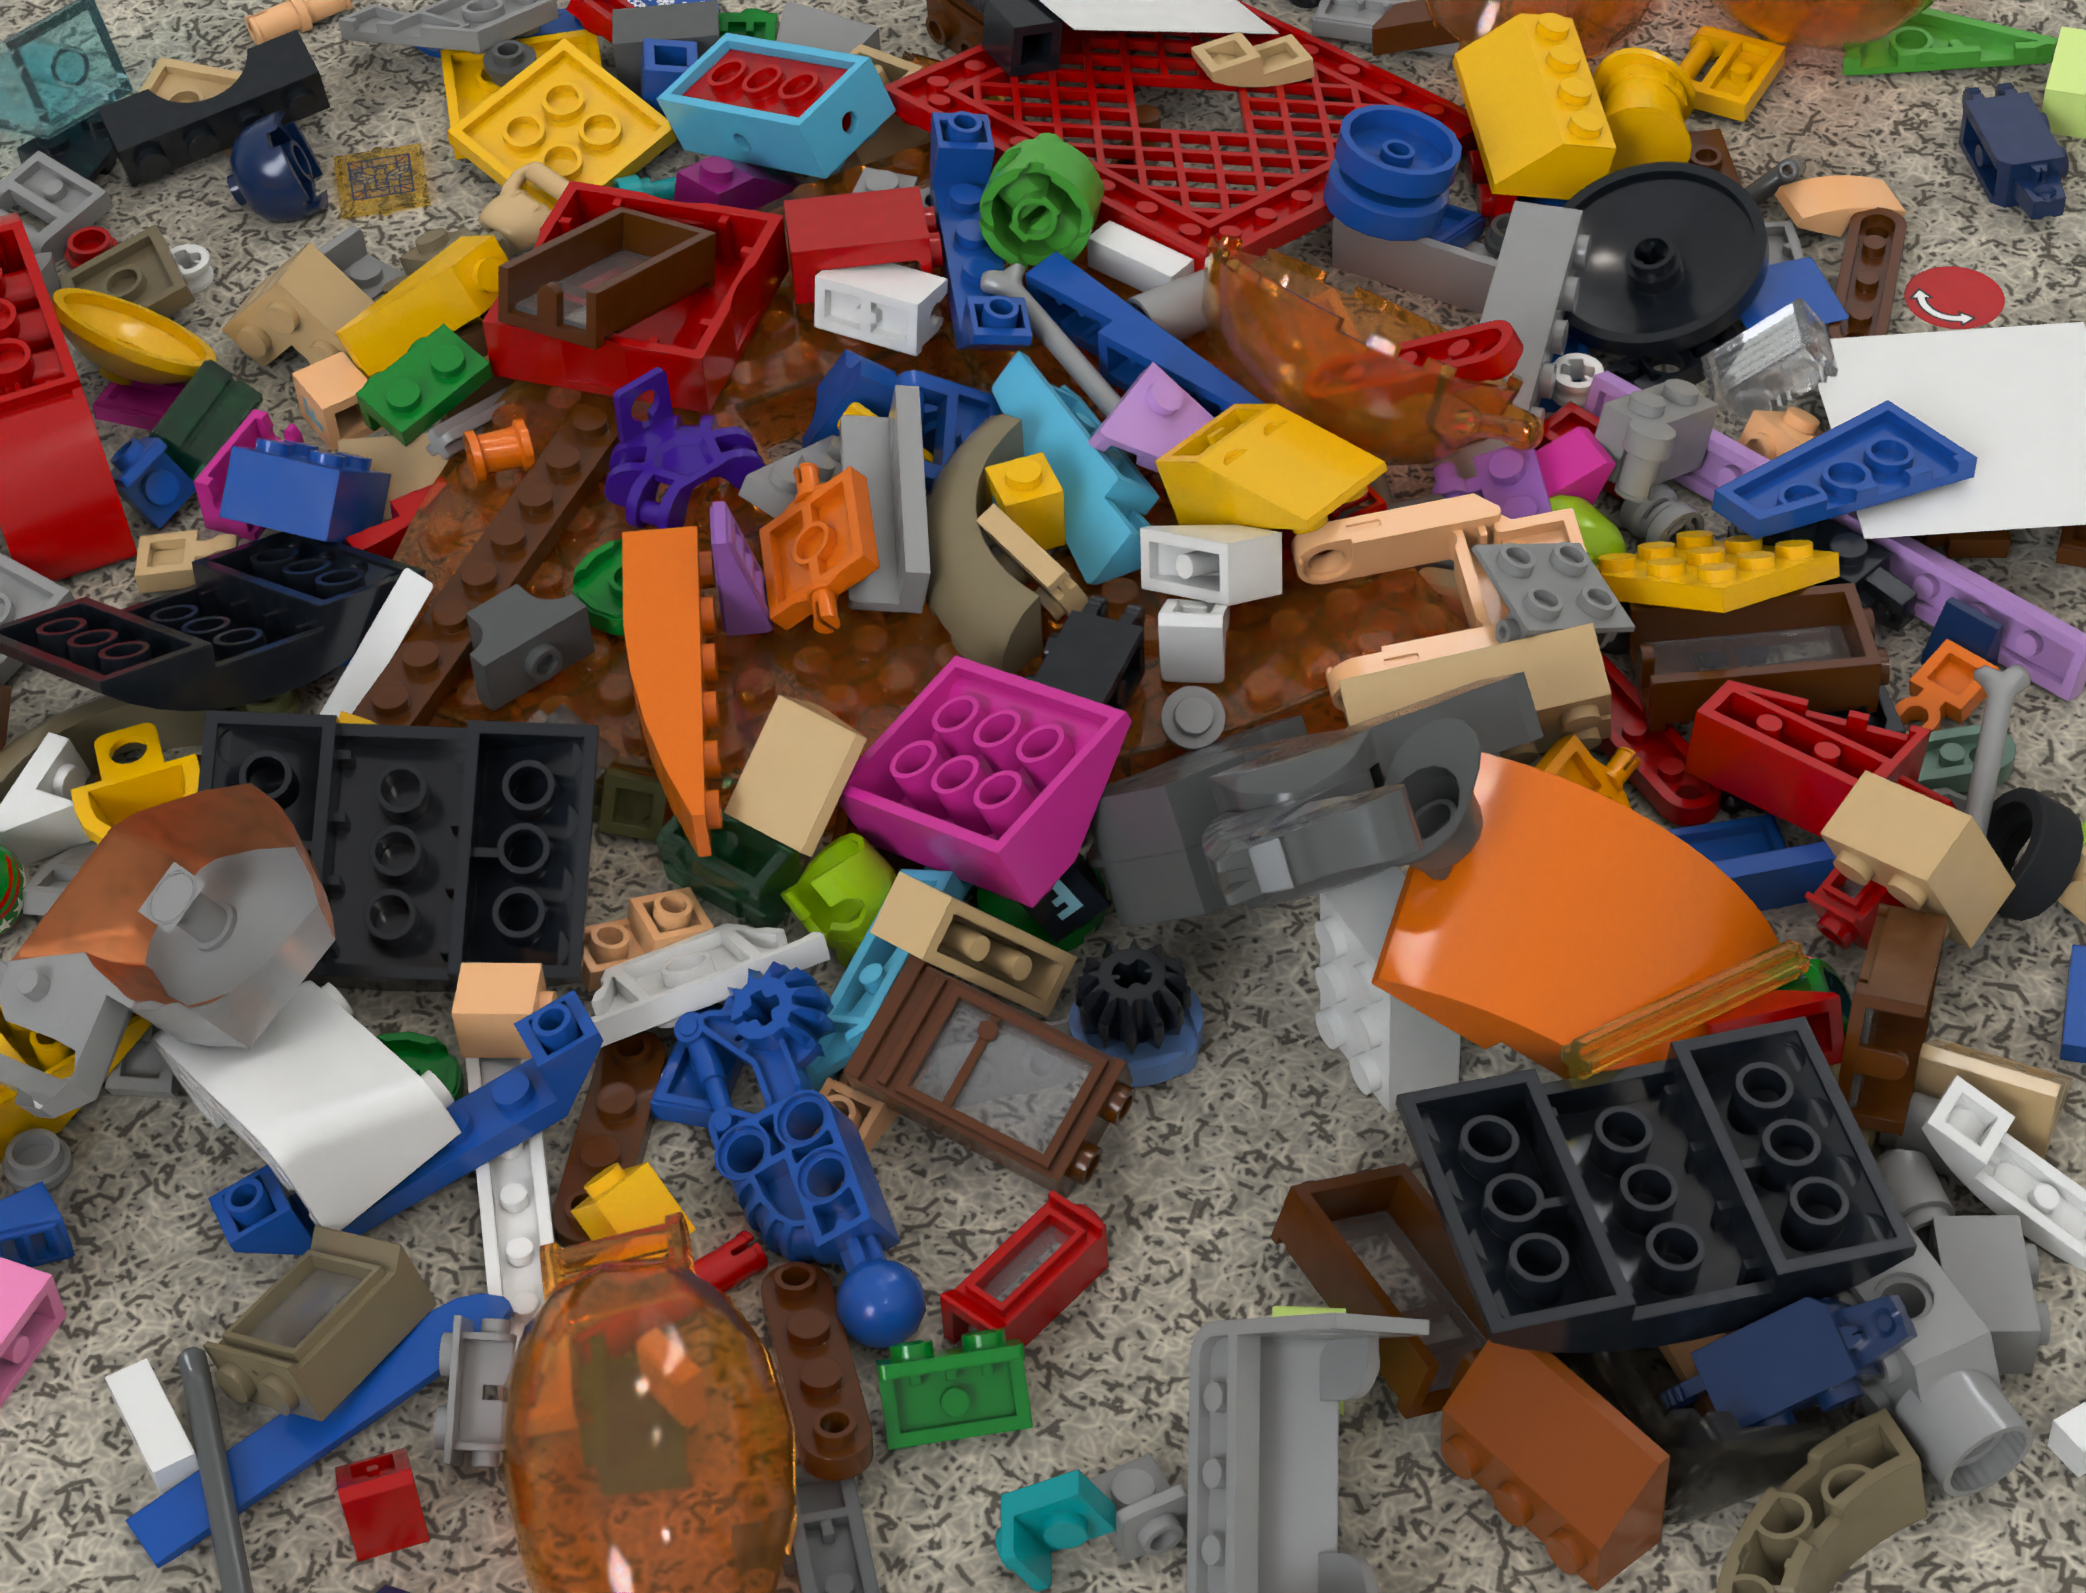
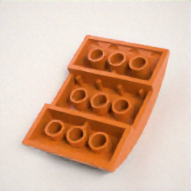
[1371,752,1779,1079]

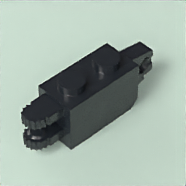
[1727,518,1917,632]
[1026,595,1146,711]

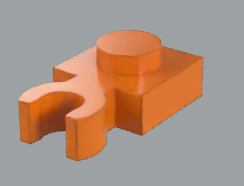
[1895,639,1999,731]

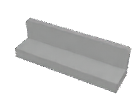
[1332,217,1498,314]
[839,385,931,613]

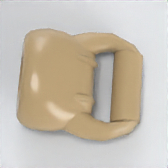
[479,161,570,255]

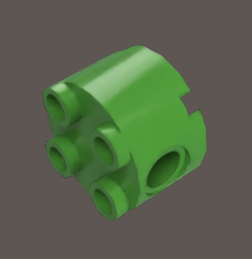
[979,133,1105,270]

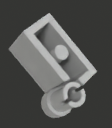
[1594,379,1720,503]

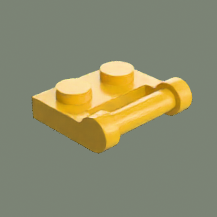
[1679,26,1786,122]

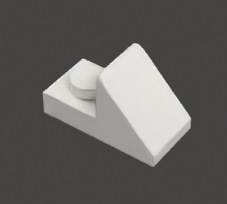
[1158,599,1230,683]
[0,732,92,866]

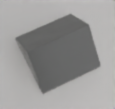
[612,0,721,99]

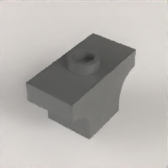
[466,584,595,712]

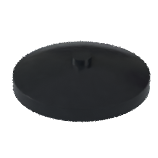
[1563,162,1770,357]

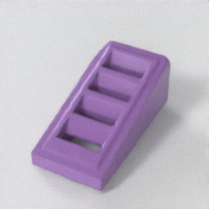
[710,501,774,636]

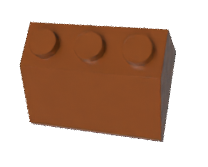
[1441,1339,1670,1591]

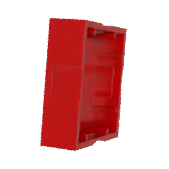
[482,181,789,413]

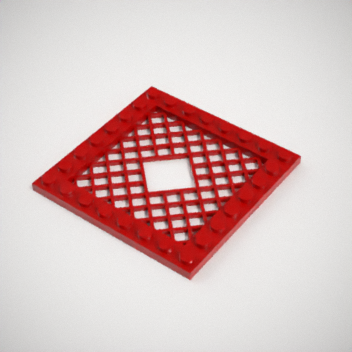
[884,0,1477,272]

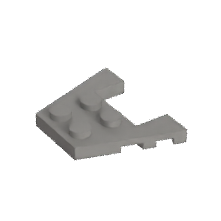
[338,0,559,54]

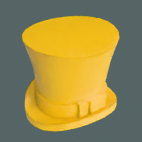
[1592,47,1696,175]

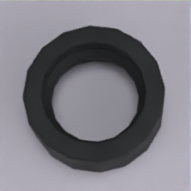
[1987,787,2084,921]

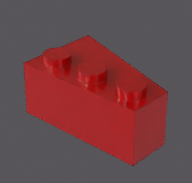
[1684,680,1932,838]

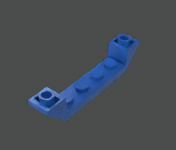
[930,111,1033,351]
[208,990,604,1255]

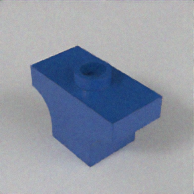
[802,349,898,449]

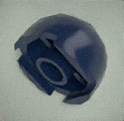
[227,110,328,223]

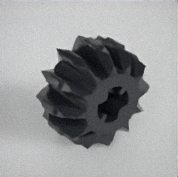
[1075,938,1191,1055]

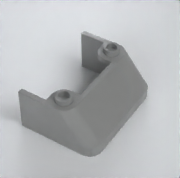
[1187,1312,1429,1593]

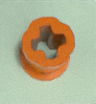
[463,418,535,484]

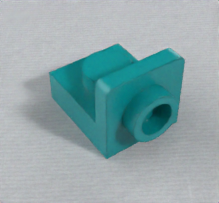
[995,1469,1116,1592]

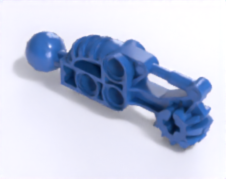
[674,961,926,1349]

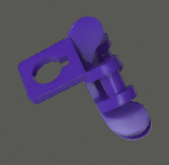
[604,367,765,529]

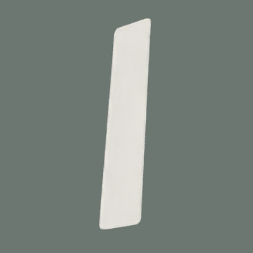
[320,568,433,717]

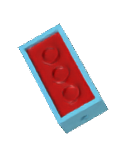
[656,33,896,179]

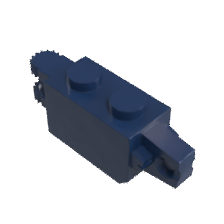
[1959,83,2069,220]
[1660,1295,1917,1454]

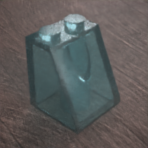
[0,0,134,140]

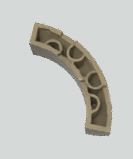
[925,414,1043,675]
[0,695,233,804]
[1716,1408,1927,1593]

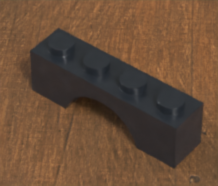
[98,30,330,187]

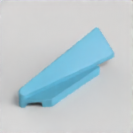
[992,350,1160,585]

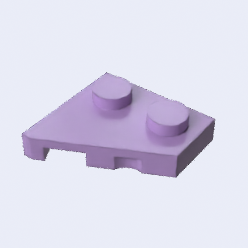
[1088,362,1214,472]

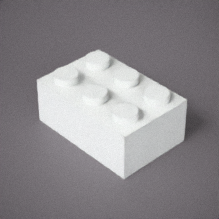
[1315,867,1461,1113]

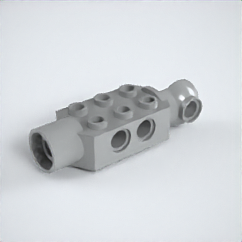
[1832,1219,2034,1497]

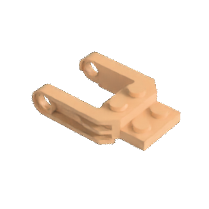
[1291,493,1587,712]

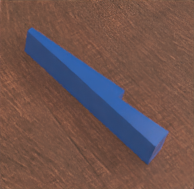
[1025,251,1266,418]

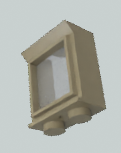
[203,1225,437,1422]

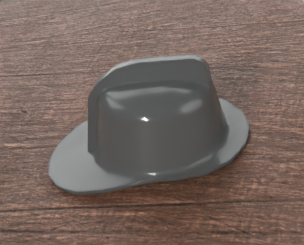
[1381,717,1483,880]

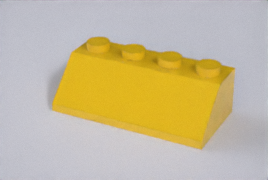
[1452,13,1617,200]

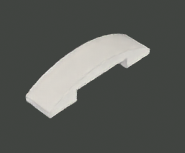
[1921,1075,2086,1271]

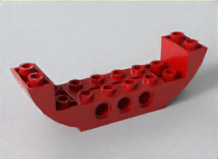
[0,212,137,581]

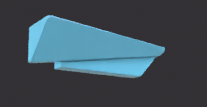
[805,866,976,1092]

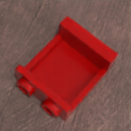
[783,186,943,304]

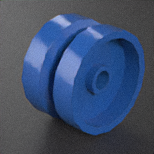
[1323,105,1462,241]

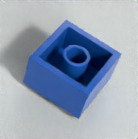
[219,438,391,542]

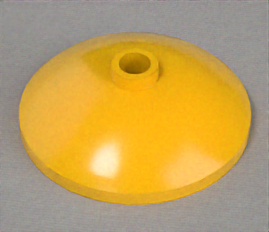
[51,288,216,386]

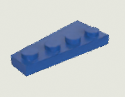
[1712,400,1978,539]

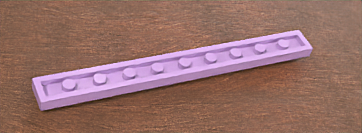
[1584,371,2086,702]

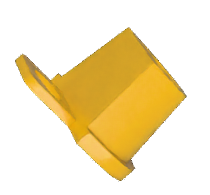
[70,723,200,844]

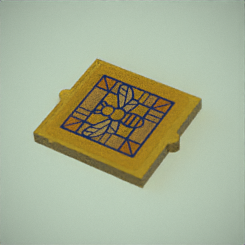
[333,143,431,220]

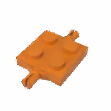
[759,462,880,634]

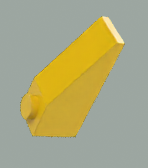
[335,235,509,379]

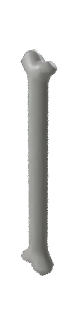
[980,263,1137,462]
[1942,665,2031,950]

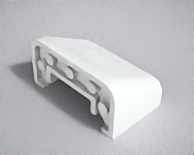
[150,980,462,1231]

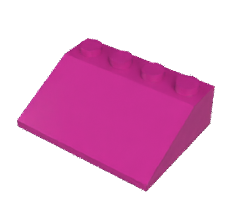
[838,655,1132,908]

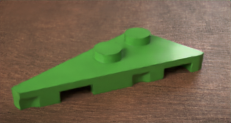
[1842,0,2058,76]

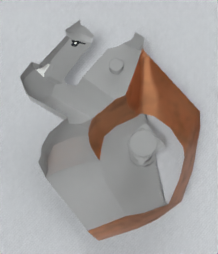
[0,783,335,1118]

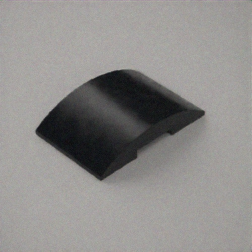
[0,532,426,711]
[198,710,600,992]
[1395,1016,1917,1353]

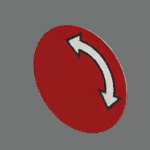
[1904,266,2005,330]

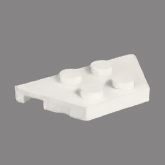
[590,923,831,1047]

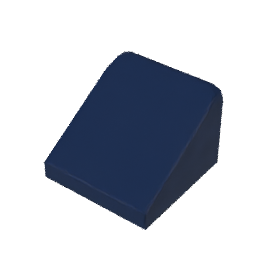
[1921,597,2004,666]

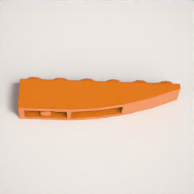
[622,526,723,857]

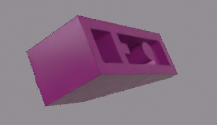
[673,155,820,219]

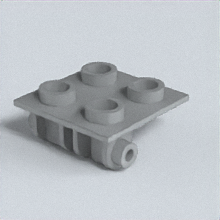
[1471,542,1636,649]

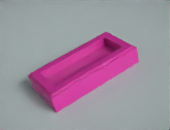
[92,380,223,440]

